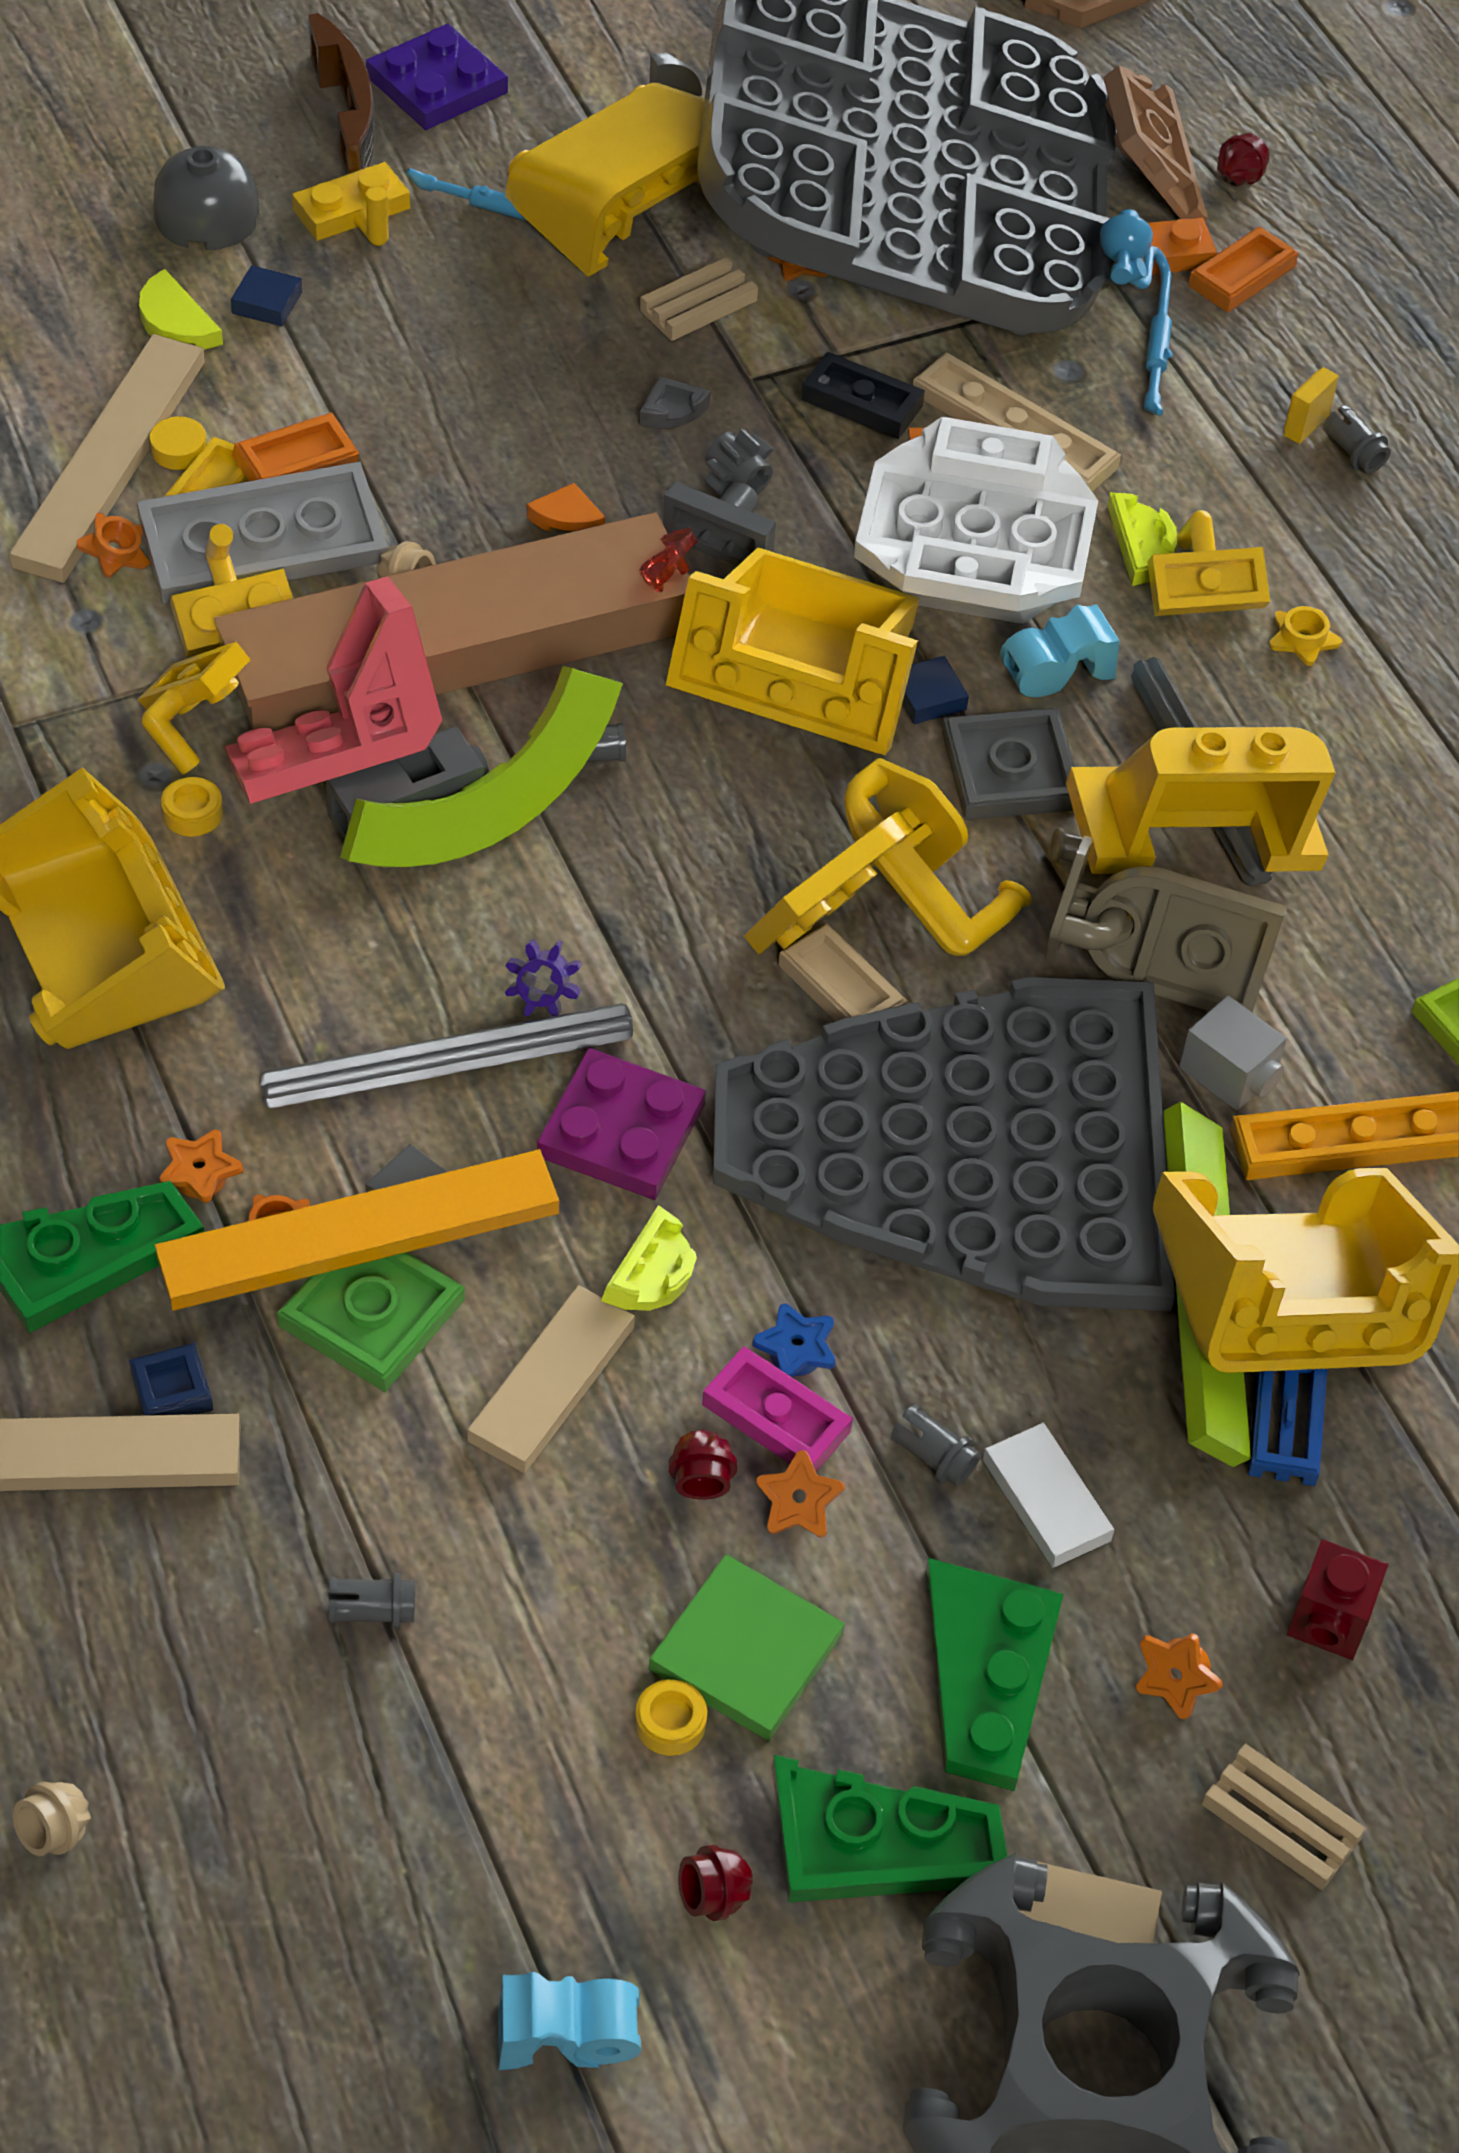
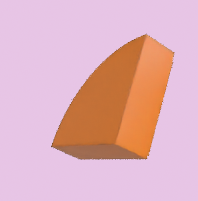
[527,483,605,532]

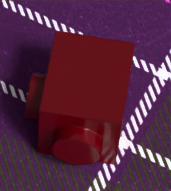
[1287,1539,1389,1661]

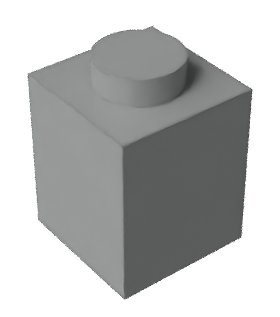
[1179,995,1287,1111]

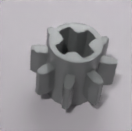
[705,429,773,497]

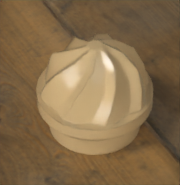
[377,541,436,578]
[12,1781,91,1856]

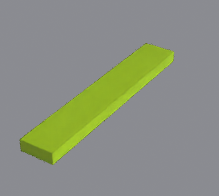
[1163,1101,1251,1467]

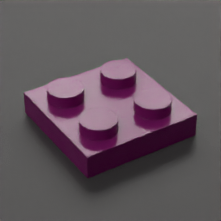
[537,1048,706,1200]

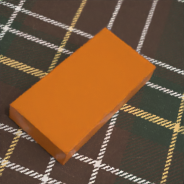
[1188,226,1299,313]
[232,412,360,481]

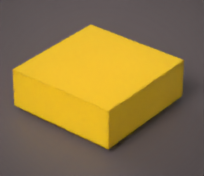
[1284,367,1339,444]

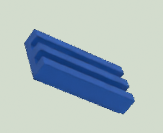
[1248,1369,1327,1486]

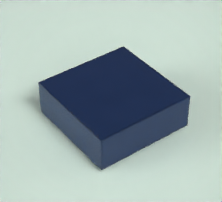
[231,265,302,327]
[902,655,969,724]
[129,1343,213,1416]

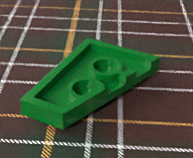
[0,1181,204,1334]
[925,1558,1064,1792]
[772,1755,1008,1903]

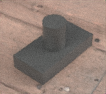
[663,481,776,566]

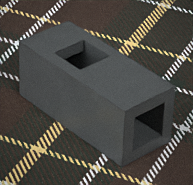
[326,726,489,841]

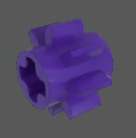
[505,939,582,1016]

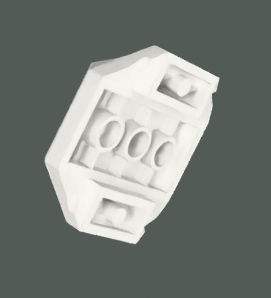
[854,417,1098,624]

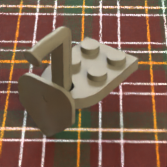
[1045,827,1287,1012]

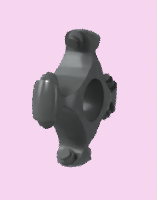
[902,1853,1300,2153]

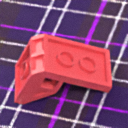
[224,576,443,804]

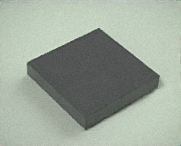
[942,708,1075,820]

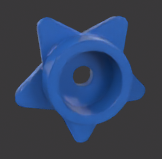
[752,1303,836,1378]

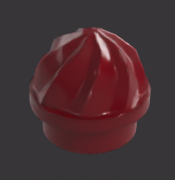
[1217,133,1270,186]
[668,1429,737,1500]
[678,1845,753,1921]

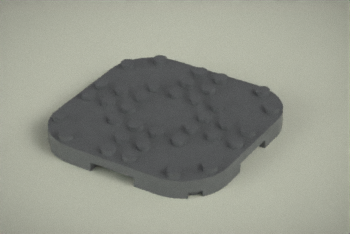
[697,0,1116,336]

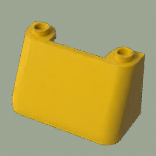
[505,82,705,277]
[0,767,225,1049]
[1153,1168,1459,1373]

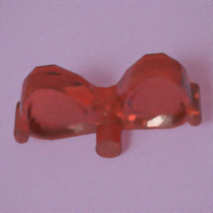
[639,527,698,593]

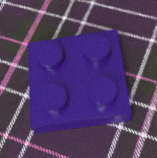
[366,23,508,131]

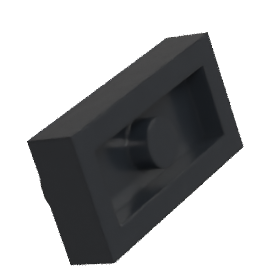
[801,351,925,439]

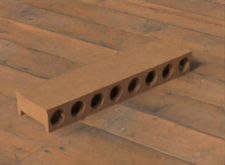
[214,512,690,731]

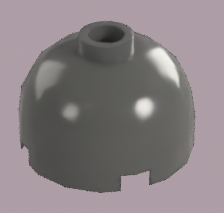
[154,146,259,250]

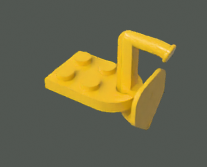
[744,758,1032,956]

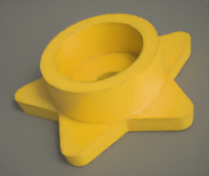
[1269,606,1343,666]

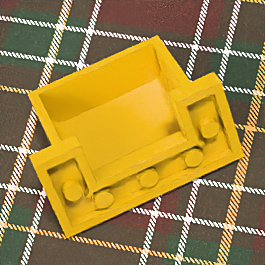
[666,548,920,756]
[1066,727,1336,874]

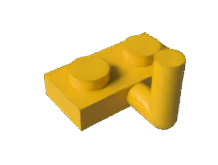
[292,162,410,246]
[1147,510,1270,616]
[170,524,293,657]
[137,641,251,774]

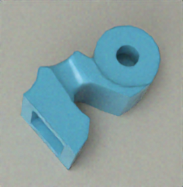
[1000,604,1120,697]
[498,1972,641,2070]

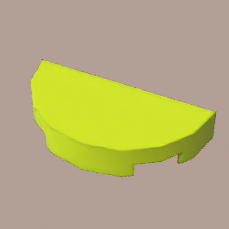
[139,269,223,350]
[1107,492,1177,586]
[601,1205,697,1311]

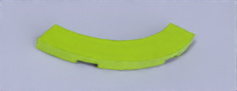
[340,666,623,867]

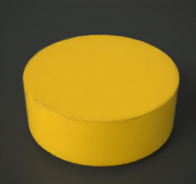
[150,416,207,470]
[161,777,223,837]
[635,1679,707,1756]

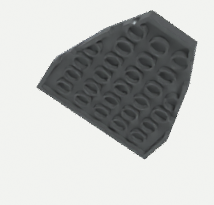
[713,977,1175,1311]

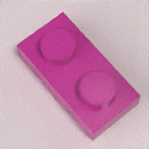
[702,1346,853,1472]

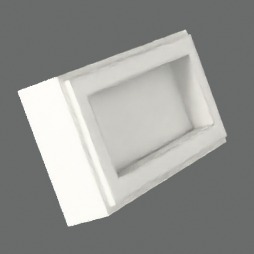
[983,1423,1114,1568]

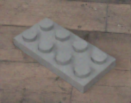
[137,462,388,604]

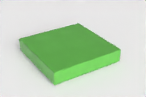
[277,1252,465,1392]
[649,1554,845,1742]

